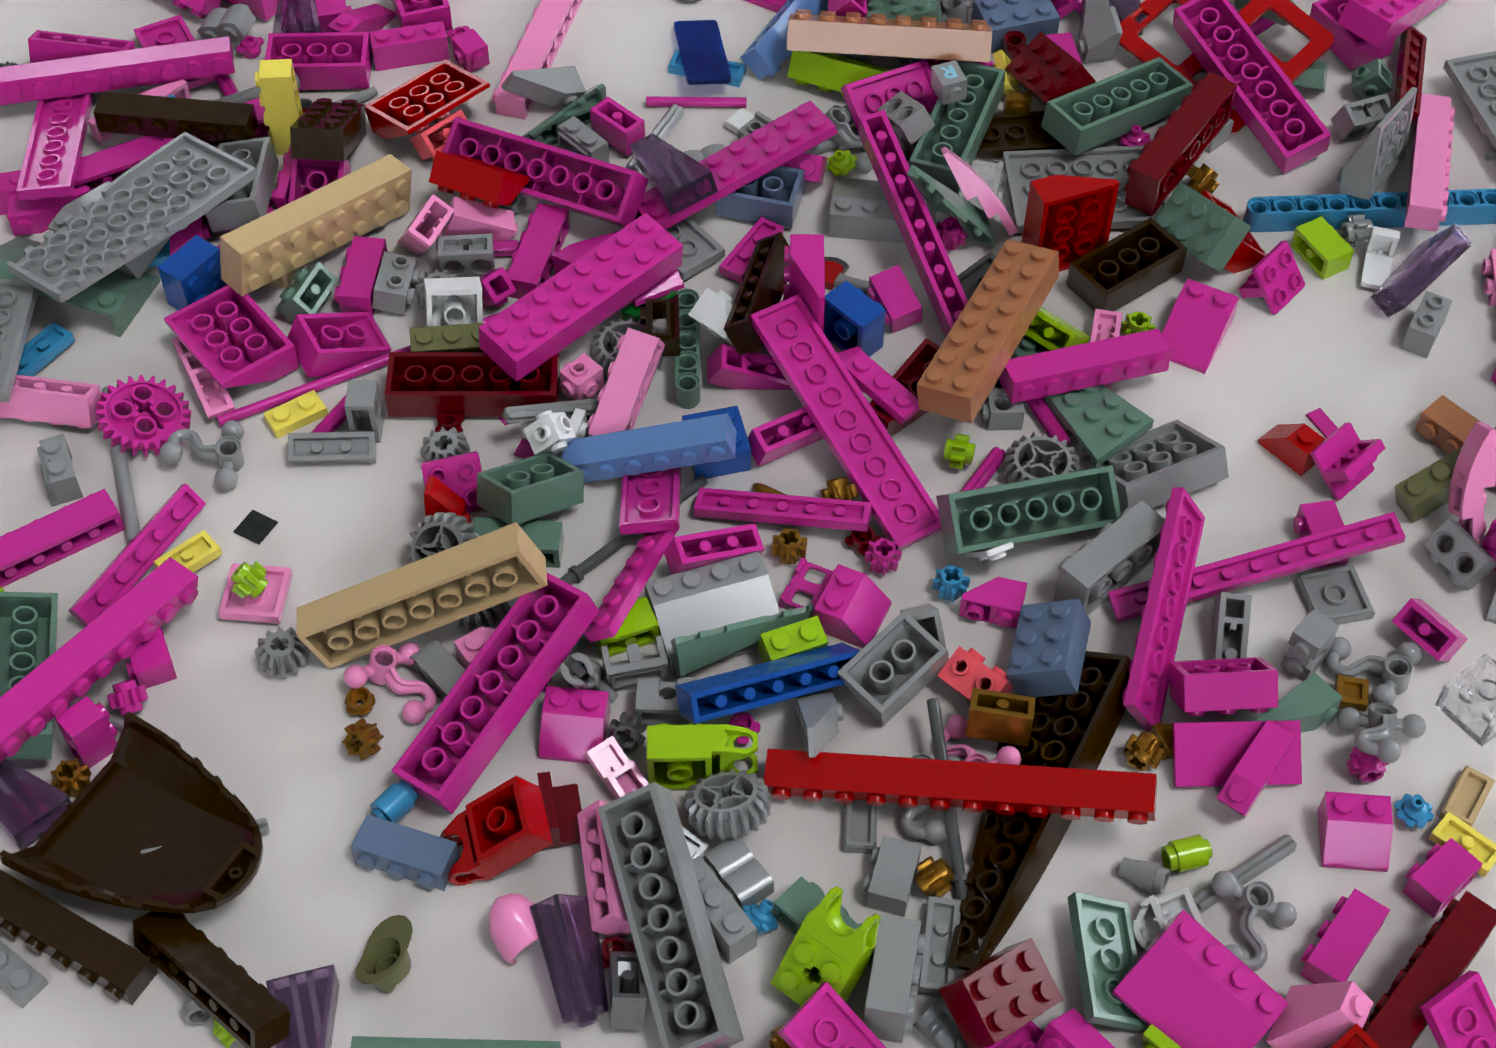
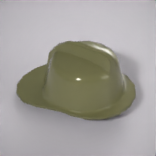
[355,915,413,993]

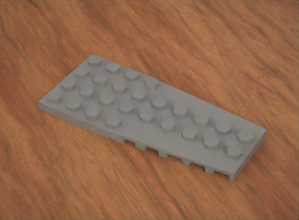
[7,132,258,303]

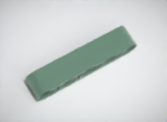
[675,288,700,409]

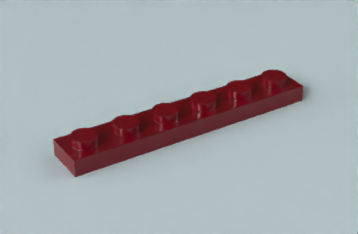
[1393,26,1427,122]

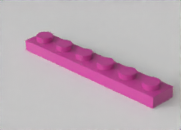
[68,483,206,627]
[694,487,872,532]
[584,524,680,642]

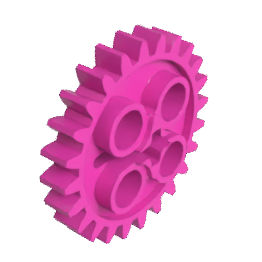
[95,375,191,457]

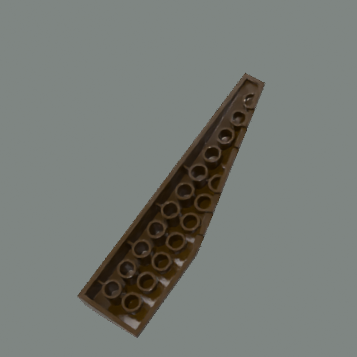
[947,651,1131,971]

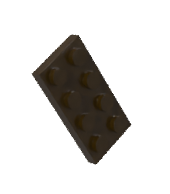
[974,111,1066,160]

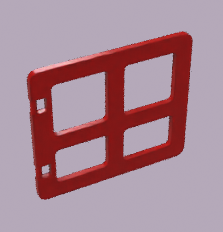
[1119,0,1334,133]

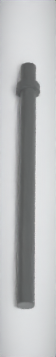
[560,475,708,585]
[927,698,968,900]

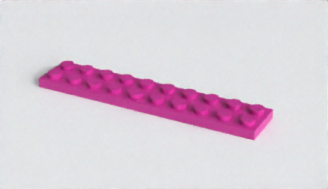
[750,294,942,551]

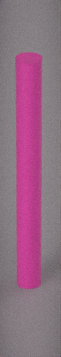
[646,96,747,108]

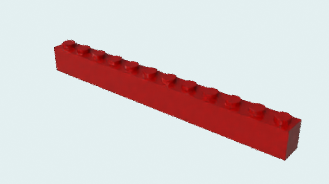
[764,748,1157,825]

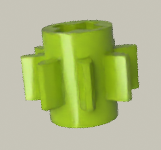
[1120,311,1156,335]
[943,433,976,470]
[230,561,269,599]

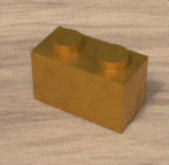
[965,688,1036,747]

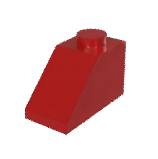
[1258,423,1325,476]
[423,476,472,541]

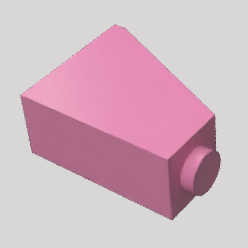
[397,194,455,257]
[436,196,518,251]
[1266,981,1374,1048]

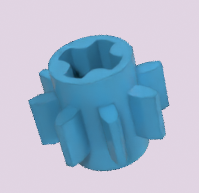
[932,564,970,603]

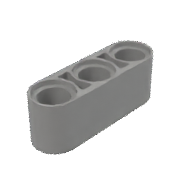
[409,640,465,701]

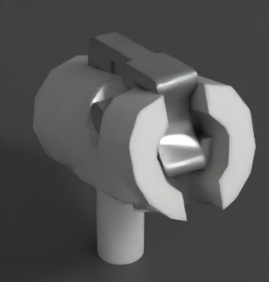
[561,653,618,704]

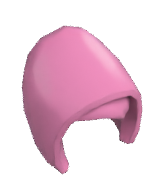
[489,893,552,965]

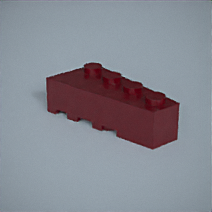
[869,338,940,437]

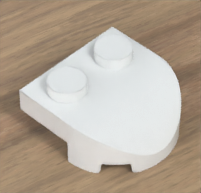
[1133,886,1208,950]

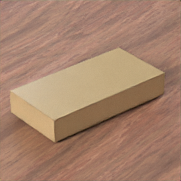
[1439,765,1495,827]

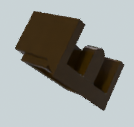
[640,293,680,357]

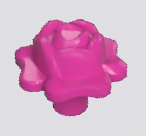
[1120,125,1151,146]

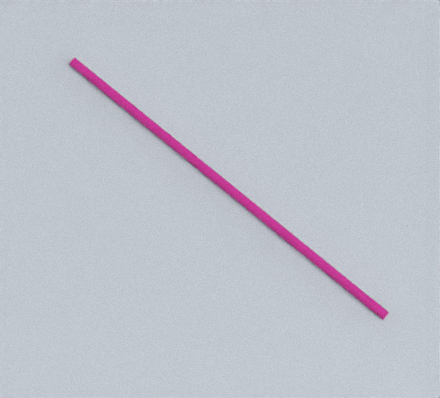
[216,312,500,427]

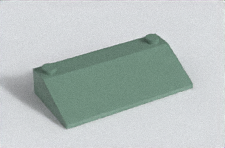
[0,236,161,337]

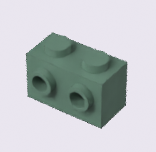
[276,261,338,323]

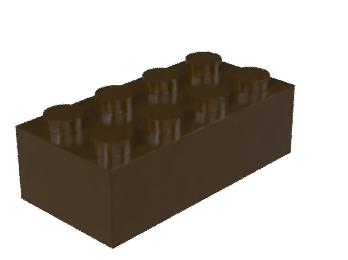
[290,98,366,161]
[1066,218,1187,311]

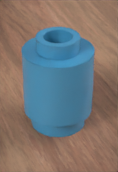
[370,780,418,823]

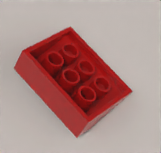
[364,59,490,140]
[1021,175,1120,272]

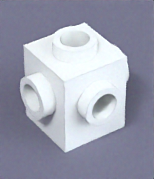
[523,410,576,455]

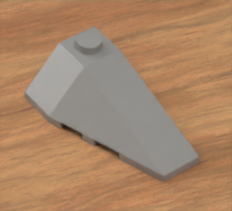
[1076,0,1123,64]

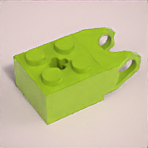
[647,723,758,791]
[770,886,881,1006]

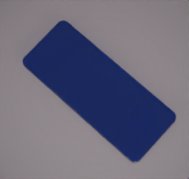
[674,20,732,85]

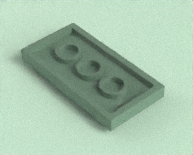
[1067,892,1149,1032]

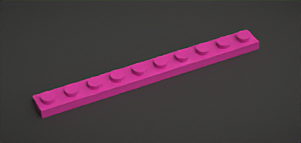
[1107,512,1406,623]

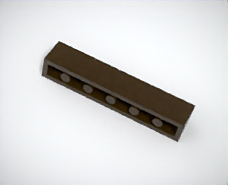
[93,91,258,143]
[723,232,789,355]
[0,870,158,1005]
[133,911,291,1048]

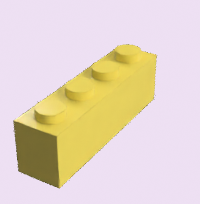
[255,59,303,155]

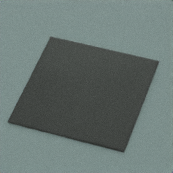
[233,509,278,545]

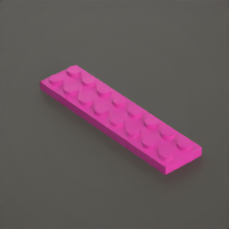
[16,93,94,201]
[638,100,838,230]
[1122,487,1205,731]

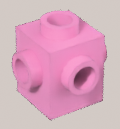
[559,353,604,400]

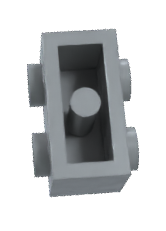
[372,251,420,315]

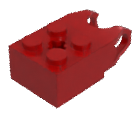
[440,776,553,886]

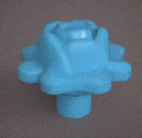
[1394,793,1434,829]
[742,899,778,934]

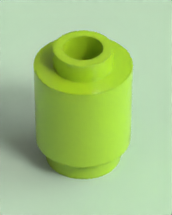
[1161,834,1213,873]

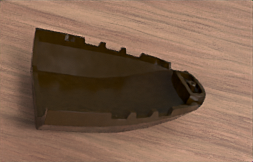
[0,711,263,914]

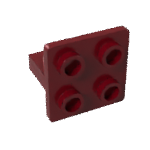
[537,771,582,849]

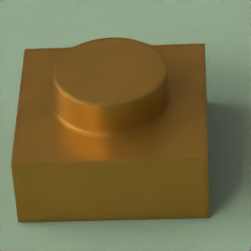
[1003,92,1032,114]
[1335,675,1369,712]

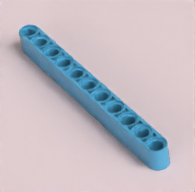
[1243,188,1496,232]

